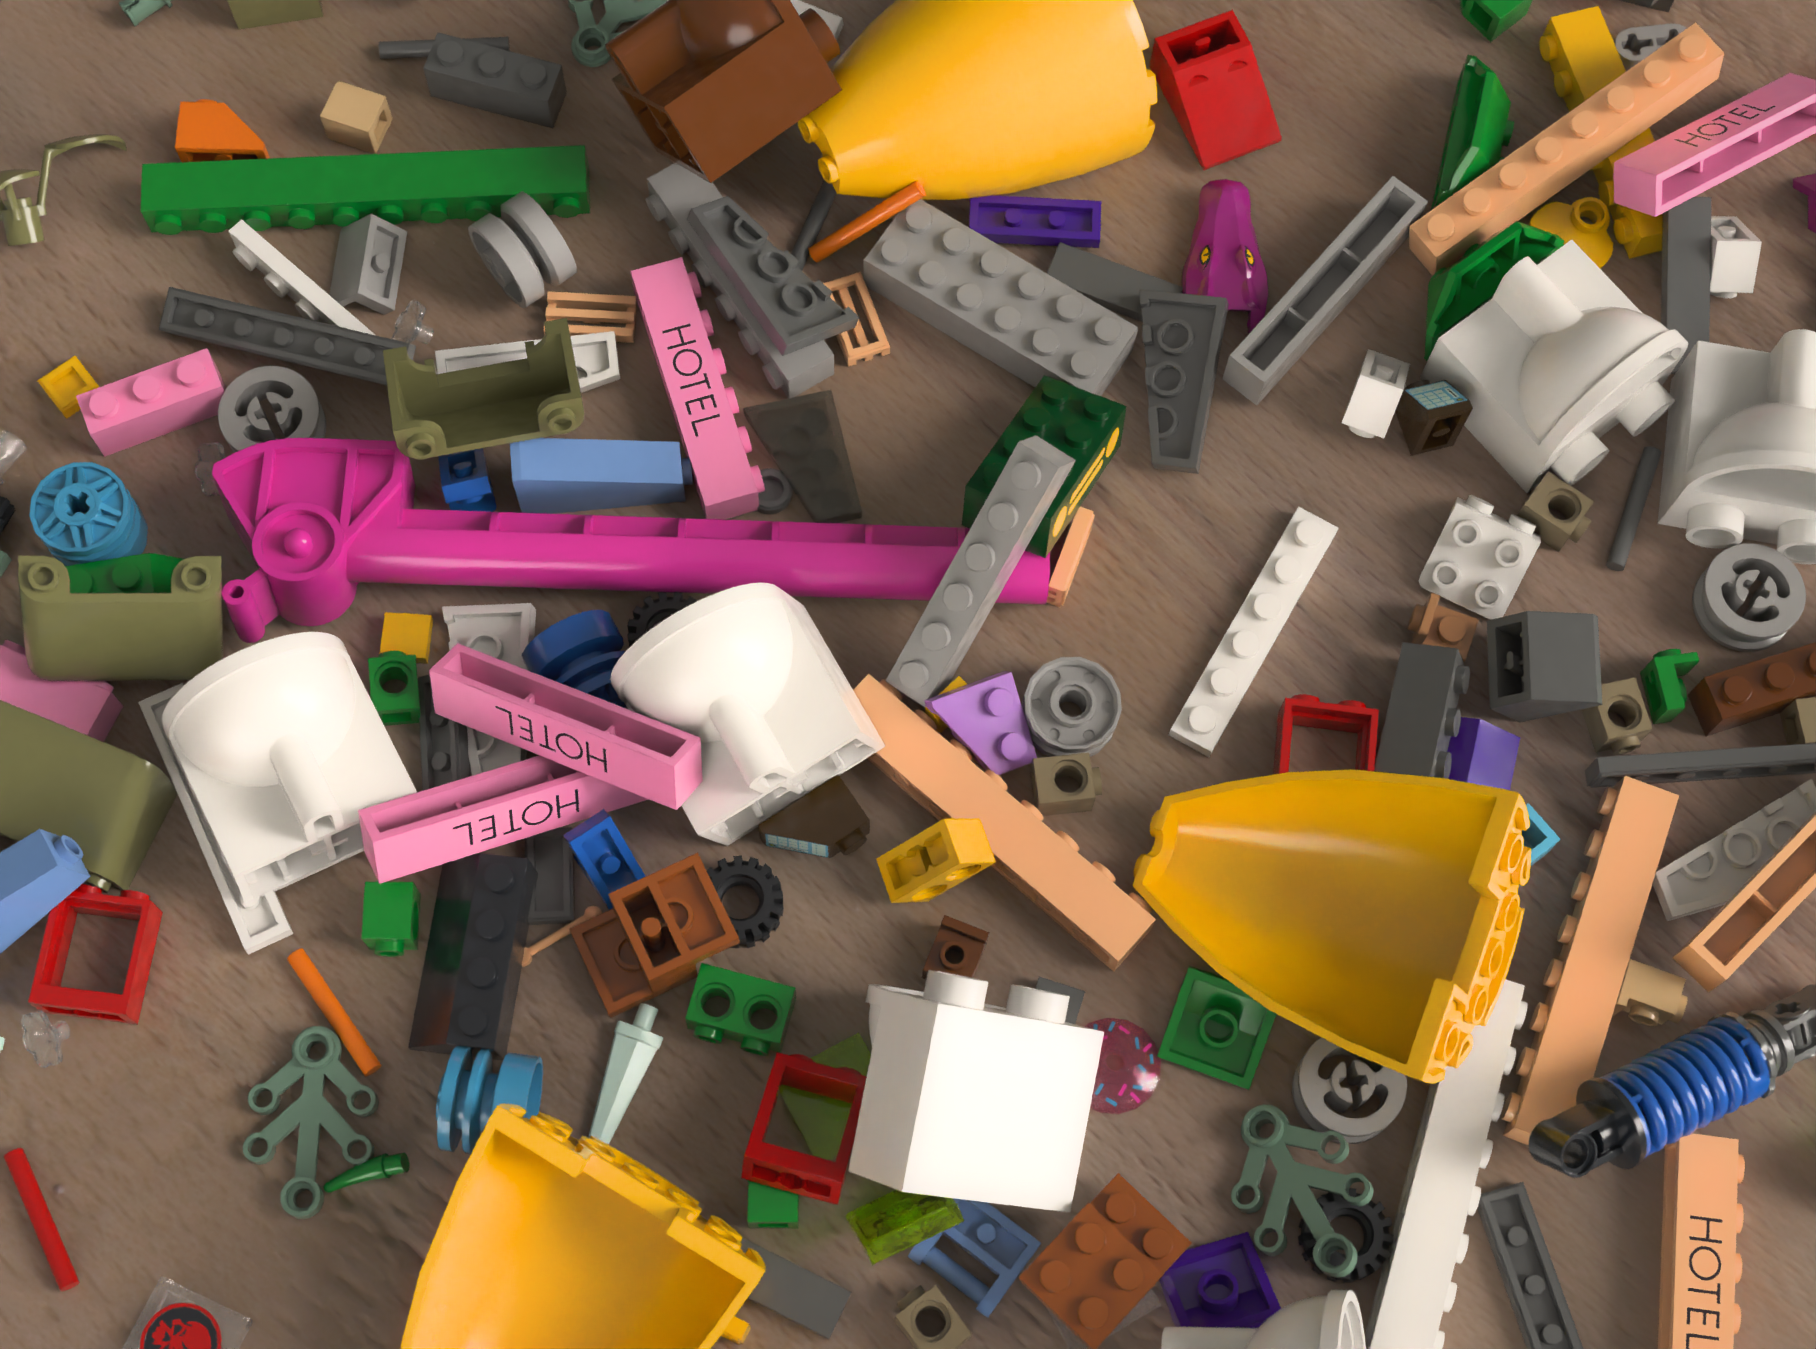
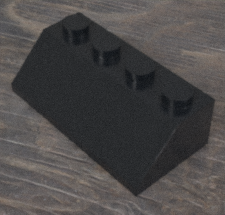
[408,853,538,1061]

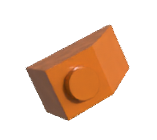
[175,99,270,162]

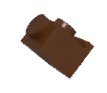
[922,915,989,980]

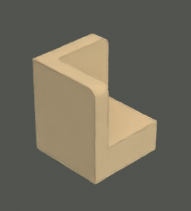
[320,81,393,154]

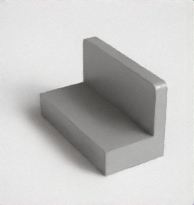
[329,214,407,315]

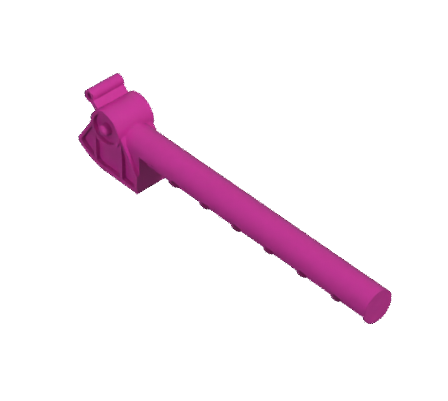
[212,438,1050,643]

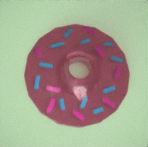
[1085,1018,1161,1114]

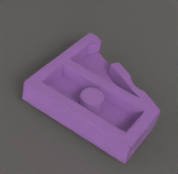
[924,671,1037,775]

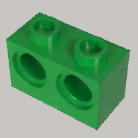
[685,963,796,1056]

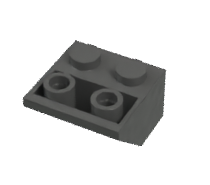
[1487,611,1603,723]

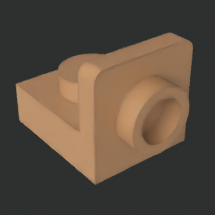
[1407,592,1479,662]

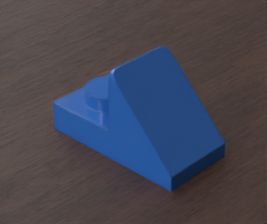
[438,448,497,512]
[563,809,646,910]

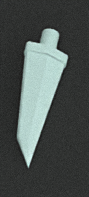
[588,1003,663,1144]

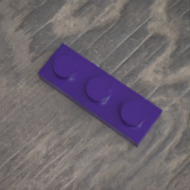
[969,195,1101,248]

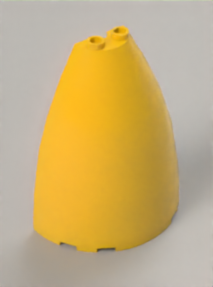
[798,0,1157,200]
[1132,769,1531,1083]
[401,1103,766,1349]

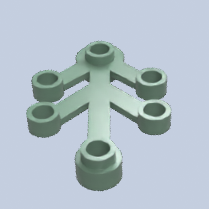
[568,0,668,67]
[243,1026,379,1219]
[1231,1104,1373,1278]

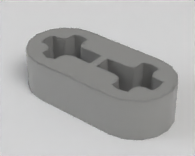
[1614,23,1687,71]

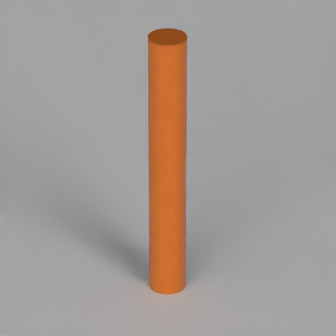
[808,181,926,263]
[287,948,382,1076]

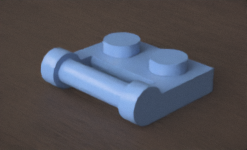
[907,1198,1041,1318]

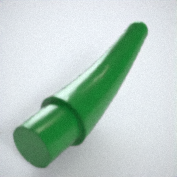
[323,1152,410,1193]

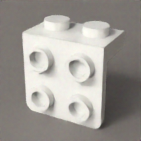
[1419,495,1541,620]

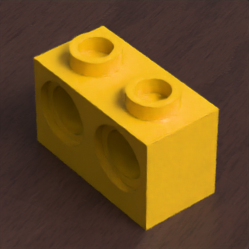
[876,818,996,903]

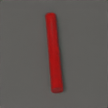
[4,1148,80,1291]

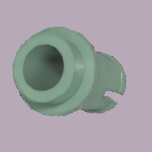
[118,0,173,27]

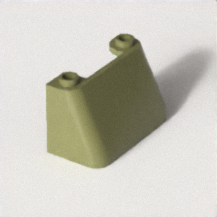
[383,318,585,459]
[18,556,223,681]
[0,700,177,893]

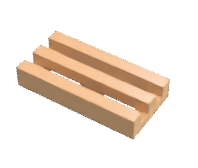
[823,272,890,367]
[544,291,637,343]
[1046,507,1095,607]

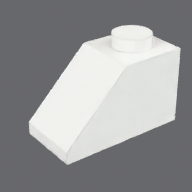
[1710,216,1762,298]
[1342,349,1410,438]

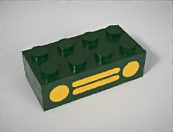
[962,375,1127,558]

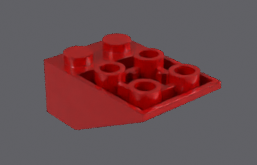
[1149,10,1282,170]

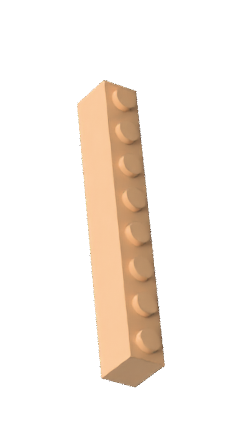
[1409,22,1724,276]
[853,674,1156,972]
[1501,776,1679,1146]

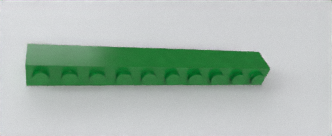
[140,145,590,235]

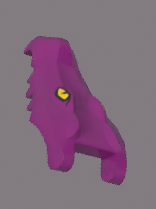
[1181,179,1269,334]

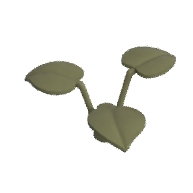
[0,134,127,246]

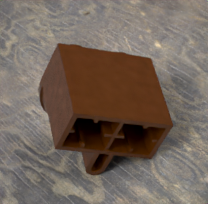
[605,0,842,183]

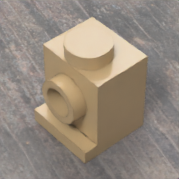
[1612,959,1688,1026]

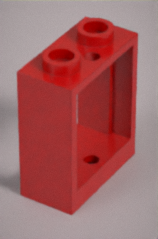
[1273,694,1379,775]
[28,884,163,1025]
[741,1052,867,1205]

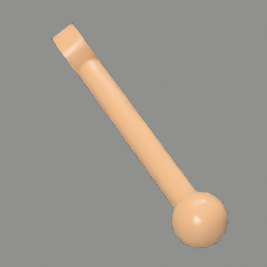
[522,905,602,967]

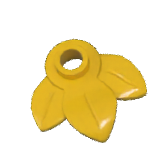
[1529,197,1613,269]

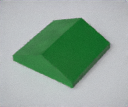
[1157,965,1276,1090]

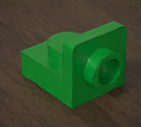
[1640,649,1699,724]

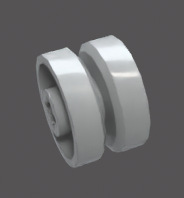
[468,191,577,308]

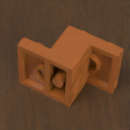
[569,852,740,1018]
[1018,1173,1192,1349]

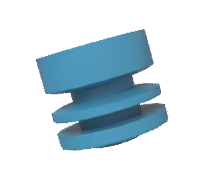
[29,462,148,566]
[436,1046,543,1154]

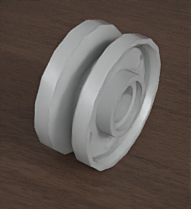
[1021,657,1122,757]

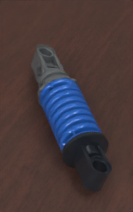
[1529,984,1816,1178]

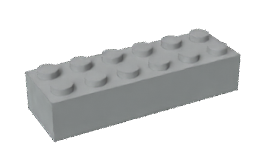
[863,199,1138,396]

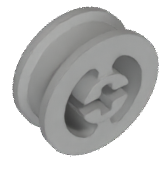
[218,366,326,453]
[1692,543,1806,652]
[1292,1037,1407,1144]

